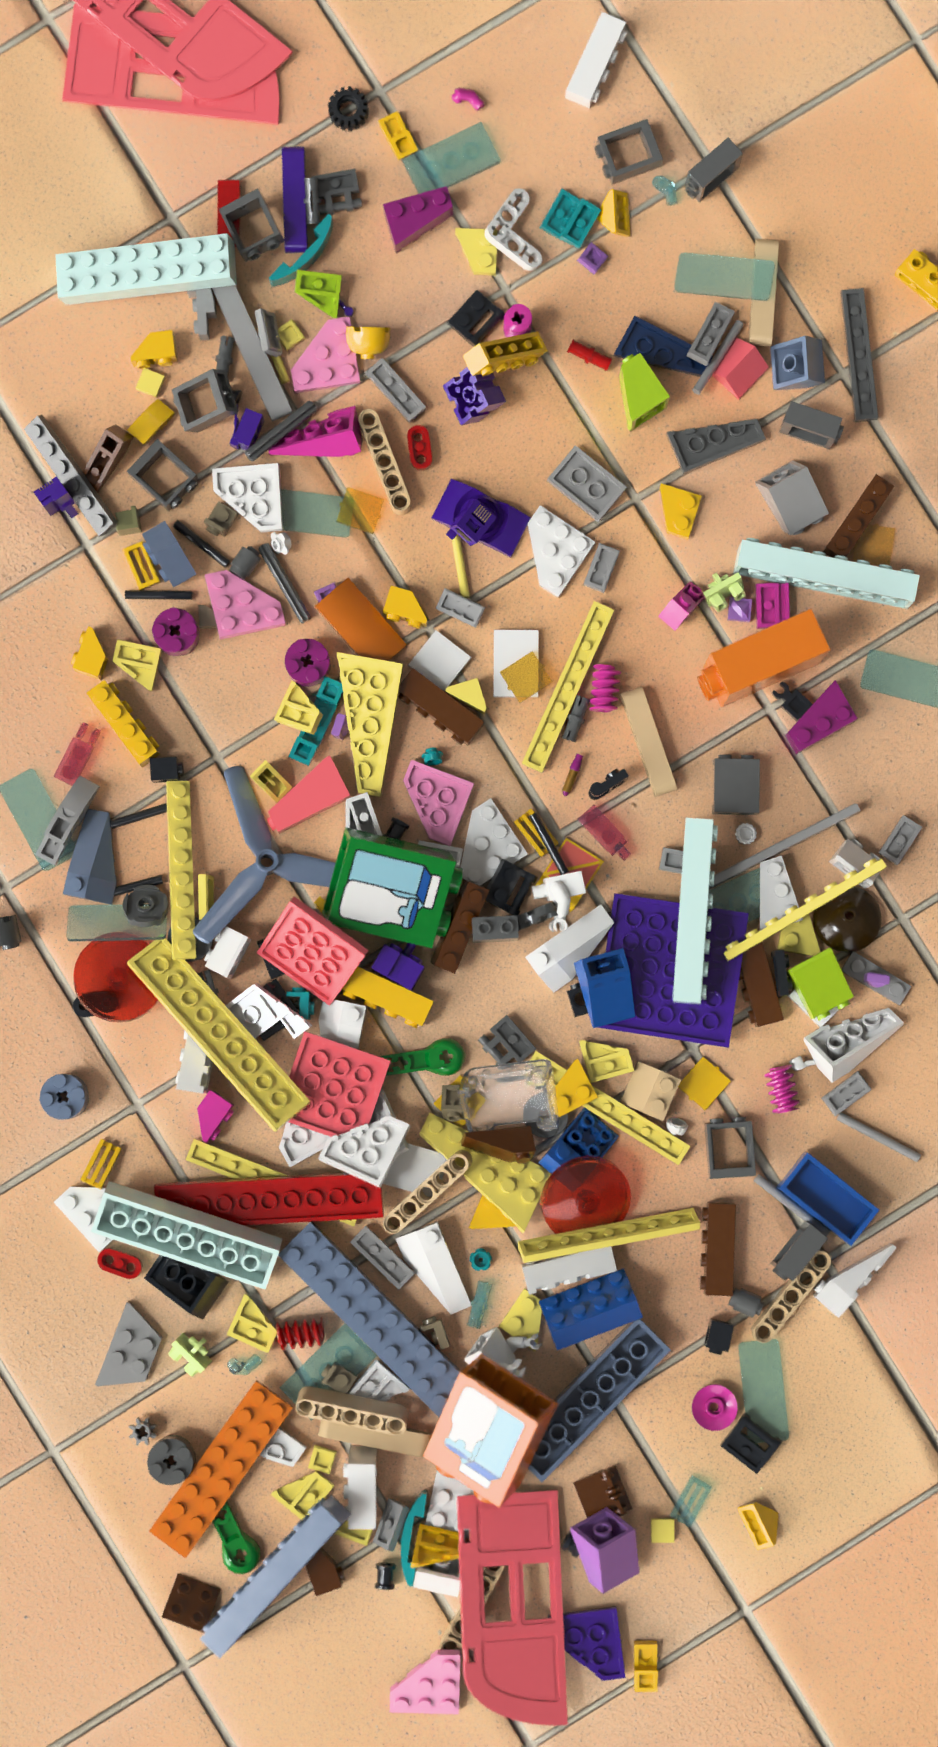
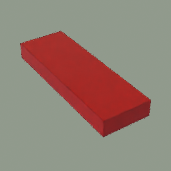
[217,180,240,247]

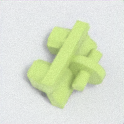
[703,573,746,612]
[168,1333,212,1376]

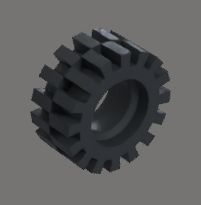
[328,86,368,131]

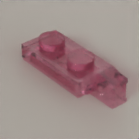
[577,804,631,861]

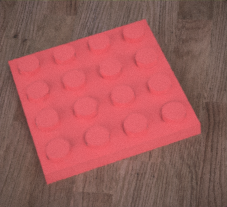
[257,896,369,1006]
[288,1031,391,1137]

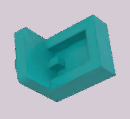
[286,987,315,1020]

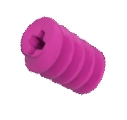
[503,304,532,338]
[589,664,621,712]
[764,1064,800,1114]

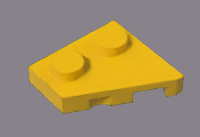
[411,1524,459,1568]

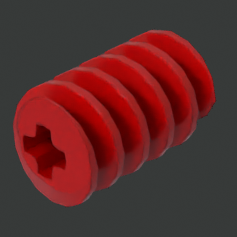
[276,1317,325,1351]

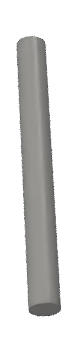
[692,320,744,395]
[836,1112,921,1162]
[753,1174,830,1236]

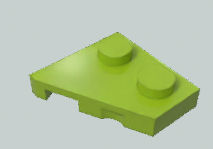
[294,270,342,318]

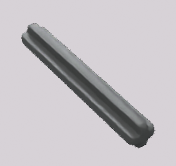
[245,401,317,461]
[258,543,311,623]

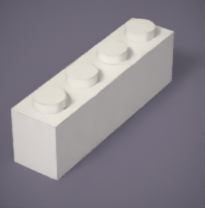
[565,12,628,108]

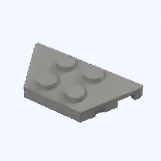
[95,1302,162,1386]

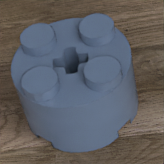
[39,1074,89,1120]

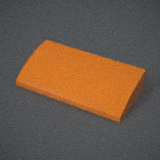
[315,577,407,661]

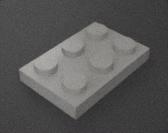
[547,445,627,523]

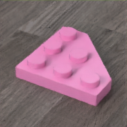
[291,317,360,393]
[205,570,285,640]
[403,760,474,846]
[390,1649,460,1714]

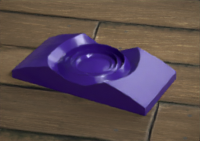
[431,479,531,558]

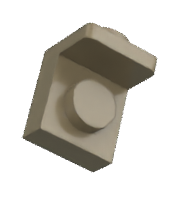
[204,501,238,537]
[441,1085,466,1122]
[419,1316,450,1349]
[321,1361,358,1394]

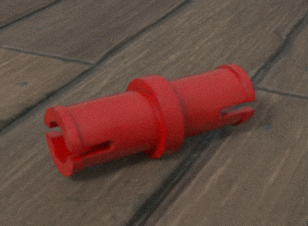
[567,339,613,372]

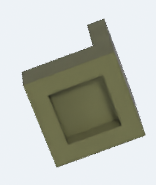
[115,506,142,536]

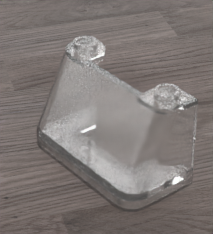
[457,1059,559,1132]

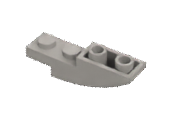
[187,288,217,341]
[35,776,100,865]

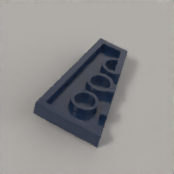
[614,315,713,377]

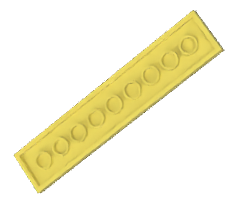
[127,935,310,1132]

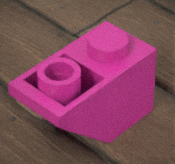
[658,581,705,630]
[197,1089,234,1143]

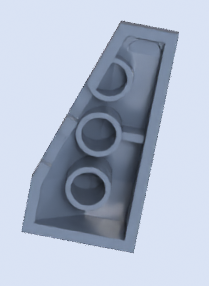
[63,809,117,905]

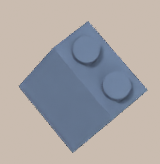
[770,336,825,390]

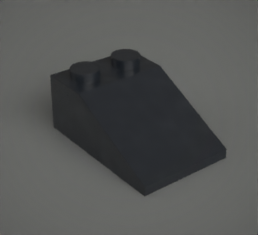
[144,1255,229,1320]

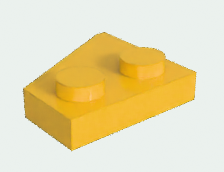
[659,483,702,539]
[547,1059,598,1118]
[468,1195,517,1229]

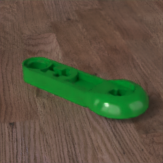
[380,1038,465,1076]
[212,1501,261,1574]

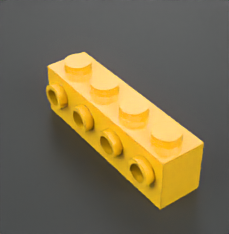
[894,249,938,311]
[463,331,547,376]
[87,680,161,768]
[342,966,434,1029]

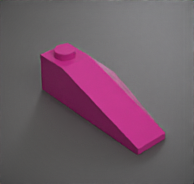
[268,406,362,457]

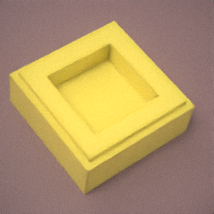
[278,319,305,351]
[136,368,165,398]
[308,1445,337,1474]
[651,1518,674,1543]

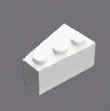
[345,792,383,836]
[176,1030,213,1094]
[343,1446,377,1529]

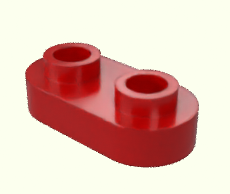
[407,425,432,471]
[97,1248,143,1279]

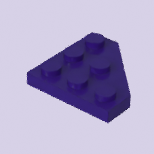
[548,1606,626,1681]

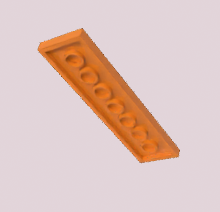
[149,1380,293,1559]

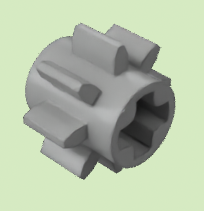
[129,1417,157,1446]

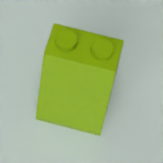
[619,353,670,432]
[786,947,854,1020]

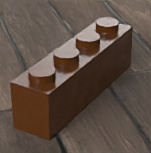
[823,474,895,558]
[398,668,484,746]
[430,879,489,974]
[739,937,784,1027]
[700,1202,736,1296]

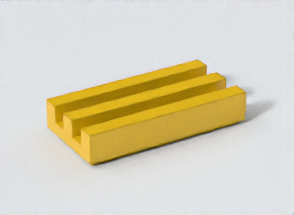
[122,541,161,590]
[513,808,559,857]
[80,1139,122,1190]

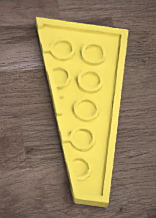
[337,652,404,797]
[419,1113,551,1233]

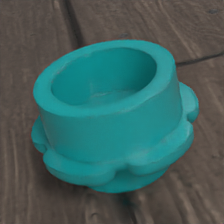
[421,747,444,766]
[469,1248,492,1271]

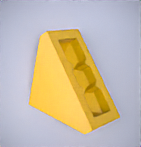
[596,189,630,237]
[737,1502,779,1550]

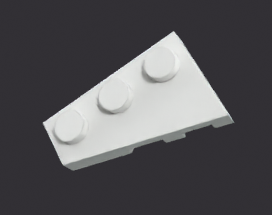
[760,855,803,931]
[259,1427,307,1467]

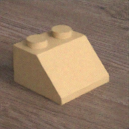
[620,1061,681,1121]

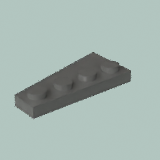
[666,419,766,474]

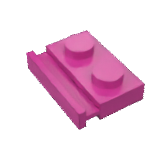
[755,583,790,629]

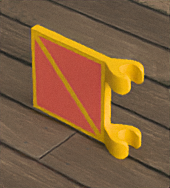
[535,838,604,912]

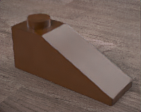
[83,425,134,493]
[461,1126,536,1164]
[294,1531,345,1596]

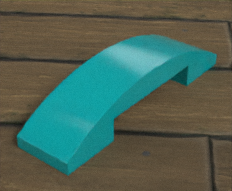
[269,214,333,287]
[288,676,343,766]
[401,1490,427,1587]

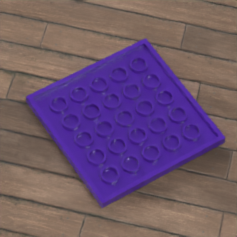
[597,893,749,1048]

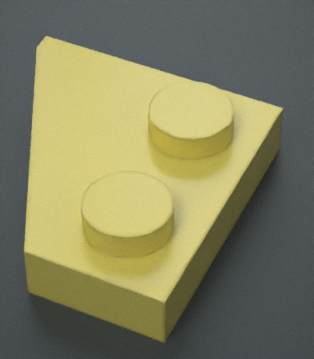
[455,228,498,276]
[113,640,162,692]
[274,681,323,735]
[777,914,821,956]
[579,1040,634,1083]
[499,1288,542,1351]
[227,1294,277,1353]
[271,1471,334,1519]

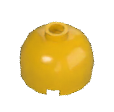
[346,327,390,359]

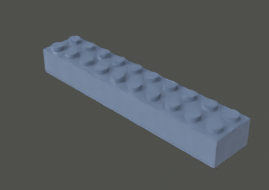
[278,1222,461,1418]

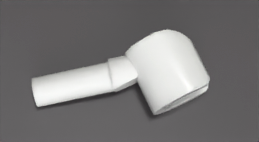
[789,1056,816,1071]

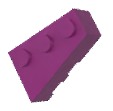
[383,186,453,254]
[785,680,858,754]

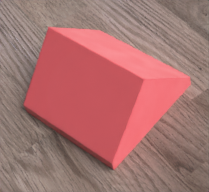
[712,337,769,400]

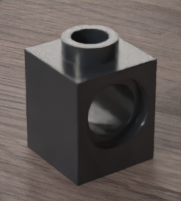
[150,757,184,783]
[567,983,588,1018]
[704,1318,734,1355]

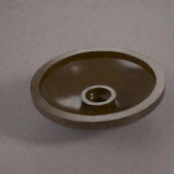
[813,887,882,952]

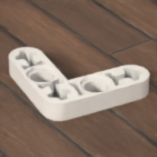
[485,188,542,271]

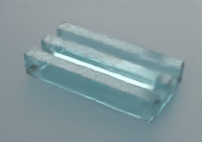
[670,1475,712,1527]

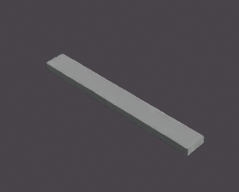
[709,803,861,890]

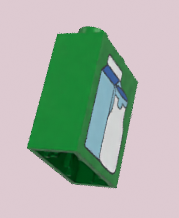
[322,827,463,948]

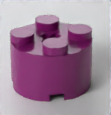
[152,607,199,656]
[285,639,331,687]

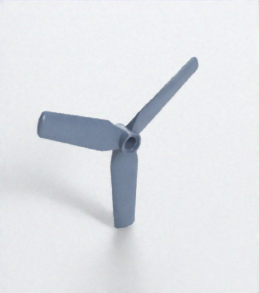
[193,766,335,943]

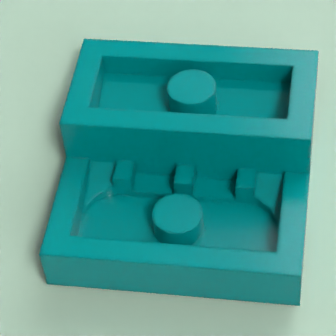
[539,189,601,248]

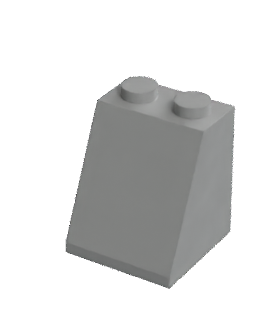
[755,460,829,535]

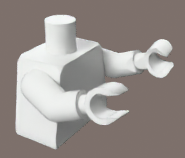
[532,871,586,932]
[464,1327,543,1378]

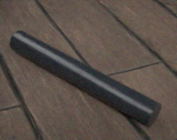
[173,520,230,568]
[125,590,192,600]
[110,803,167,829]
[529,812,569,875]
[114,875,163,896]

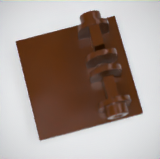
[573,1466,632,1518]
[161,1574,221,1633]

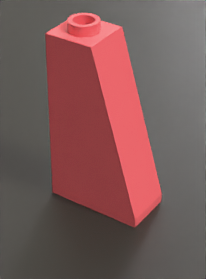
[267,755,351,834]

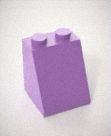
[570,1507,640,1594]

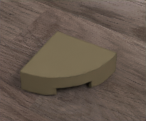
[198,605,217,629]

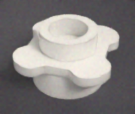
[271,532,291,555]

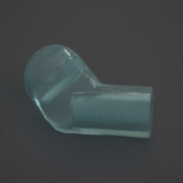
[652,176,678,206]
[227,1354,262,1375]

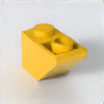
[130,330,178,369]
[383,585,428,629]
[71,626,109,680]

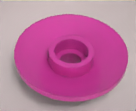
[692,1384,737,1431]

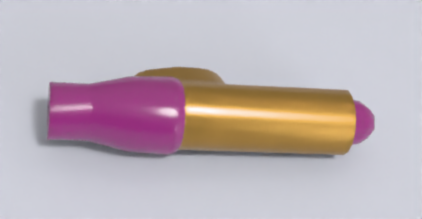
[562,754,583,796]

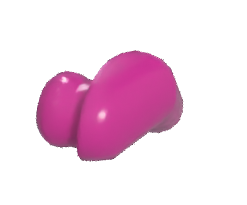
[452,87,485,111]

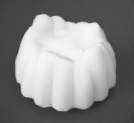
[735,823,757,845]
[666,1118,688,1135]

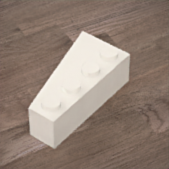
[522,1247,617,1295]

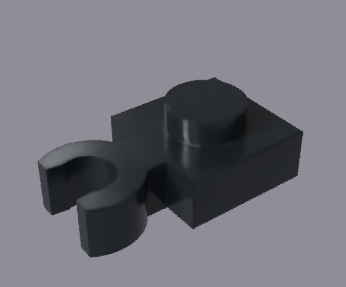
[771,682,813,722]

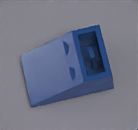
[574,948,635,1028]
[538,1107,619,1192]

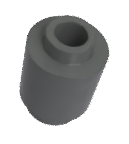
[229,546,261,580]
[728,1288,764,1318]

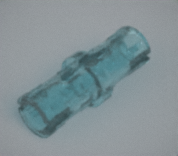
[467,1281,492,1329]

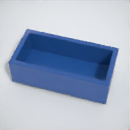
[777,1152,879,1246]
[539,1268,643,1351]

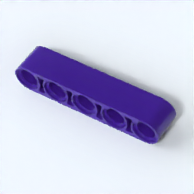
[282,146,308,253]

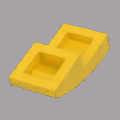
[377,111,418,160]
[127,399,175,446]
[634,1641,658,1692]

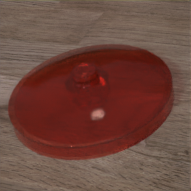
[73,933,158,1023]
[540,1156,631,1234]

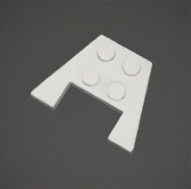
[226,983,312,1039]

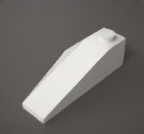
[526,904,614,993]
[319,1000,367,1049]
[804,1008,904,1083]
[396,1221,472,1314]
[813,1243,896,1318]

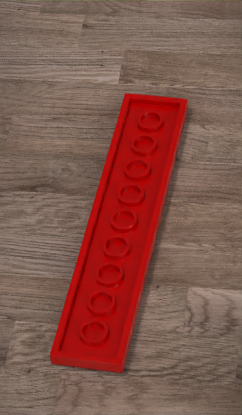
[154,1173,384,1225]

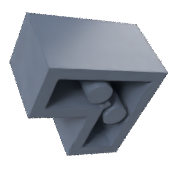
[142,521,196,588]

